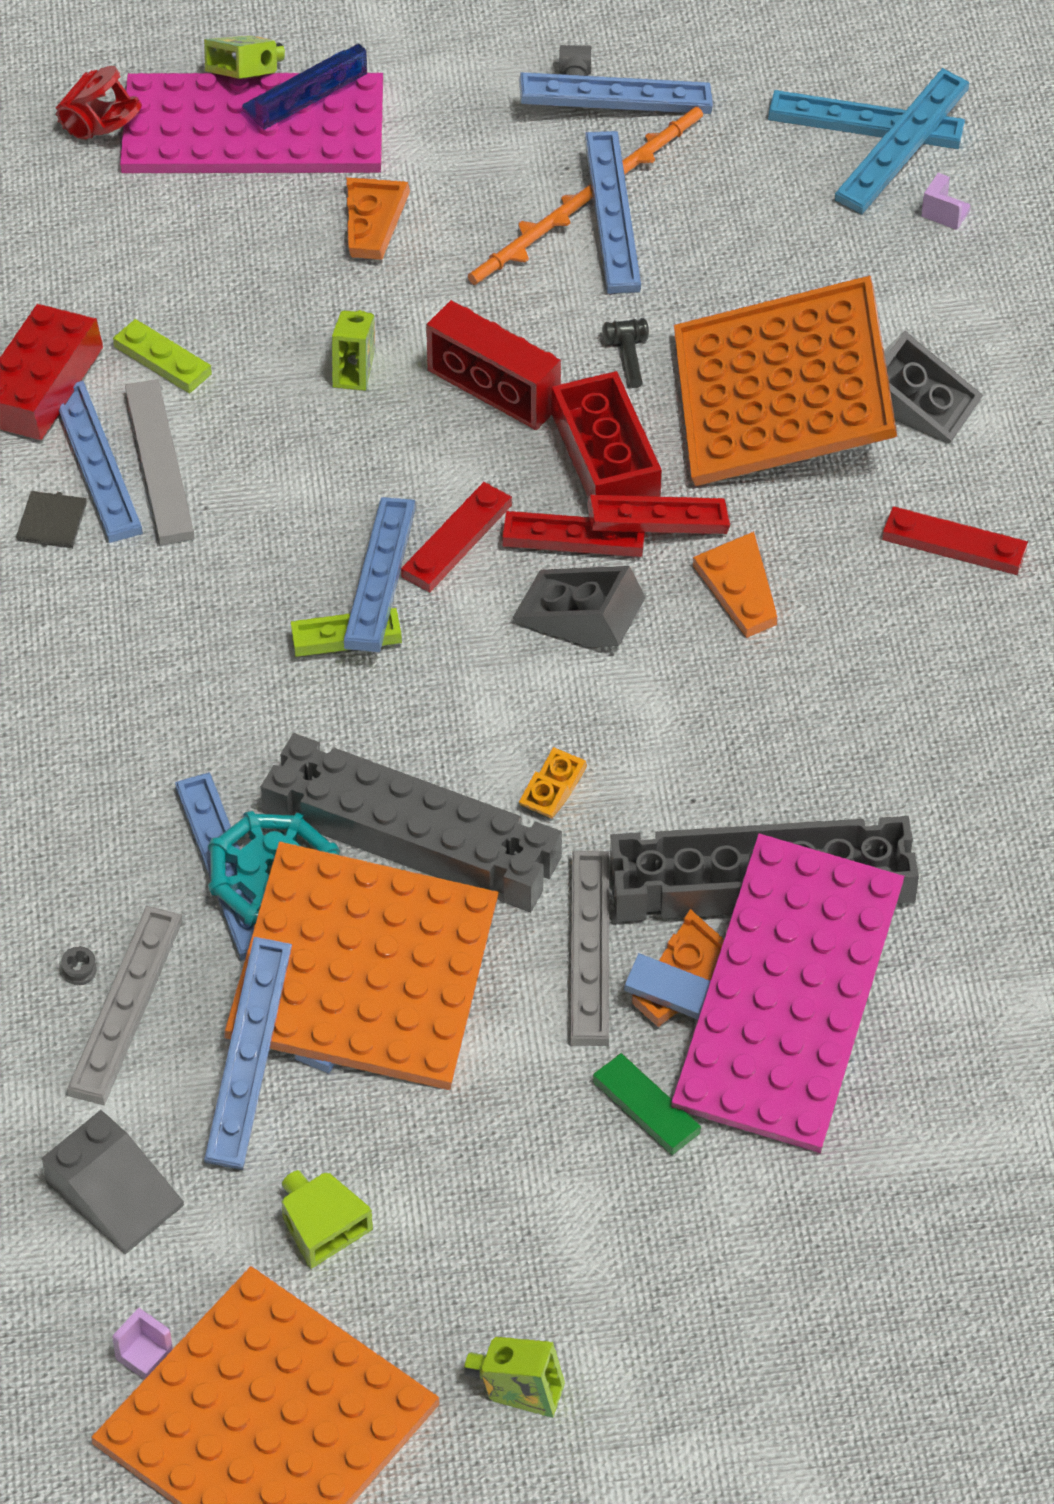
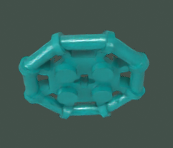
[208,810,340,927]

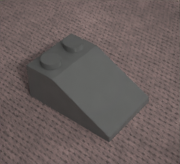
[884,331,983,444]
[513,566,646,647]
[42,1110,184,1255]

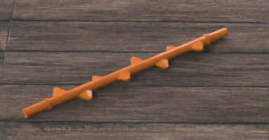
[468,107,703,285]

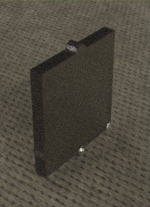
[16,491,87,549]

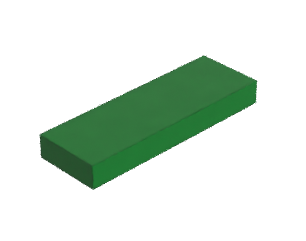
[593,1053,701,1155]

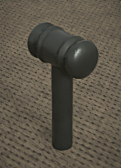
[602,318,649,388]

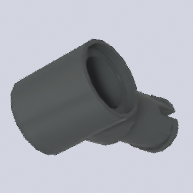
[559,45,592,76]

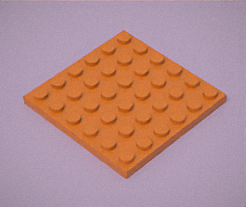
[674,275,897,486]
[224,841,499,1090]
[91,1266,440,1504]

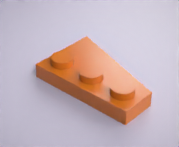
[346,177,410,260]
[693,531,778,638]
[632,909,724,1027]

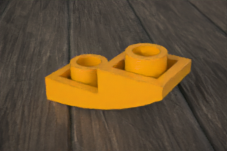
[519,747,587,819]

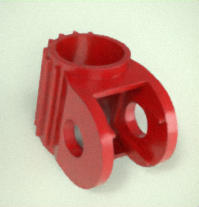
[55,66,142,140]

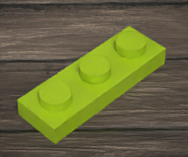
[113,319,212,394]
[290,608,402,657]

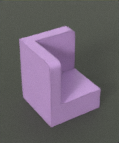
[921,173,970,230]
[112,1308,173,1380]

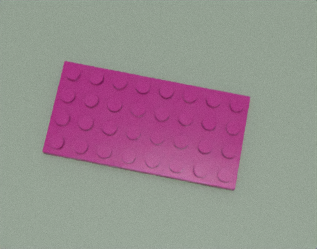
[120,73,384,173]
[671,834,905,1153]

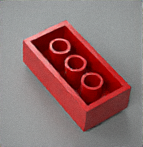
[426,300,561,431]
[0,304,103,440]
[551,371,662,499]

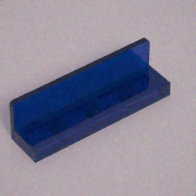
[242,43,367,130]

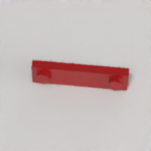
[401,481,512,593]
[587,495,730,534]
[882,506,1028,576]
[502,511,645,557]

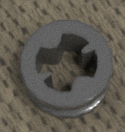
[61,946,97,985]

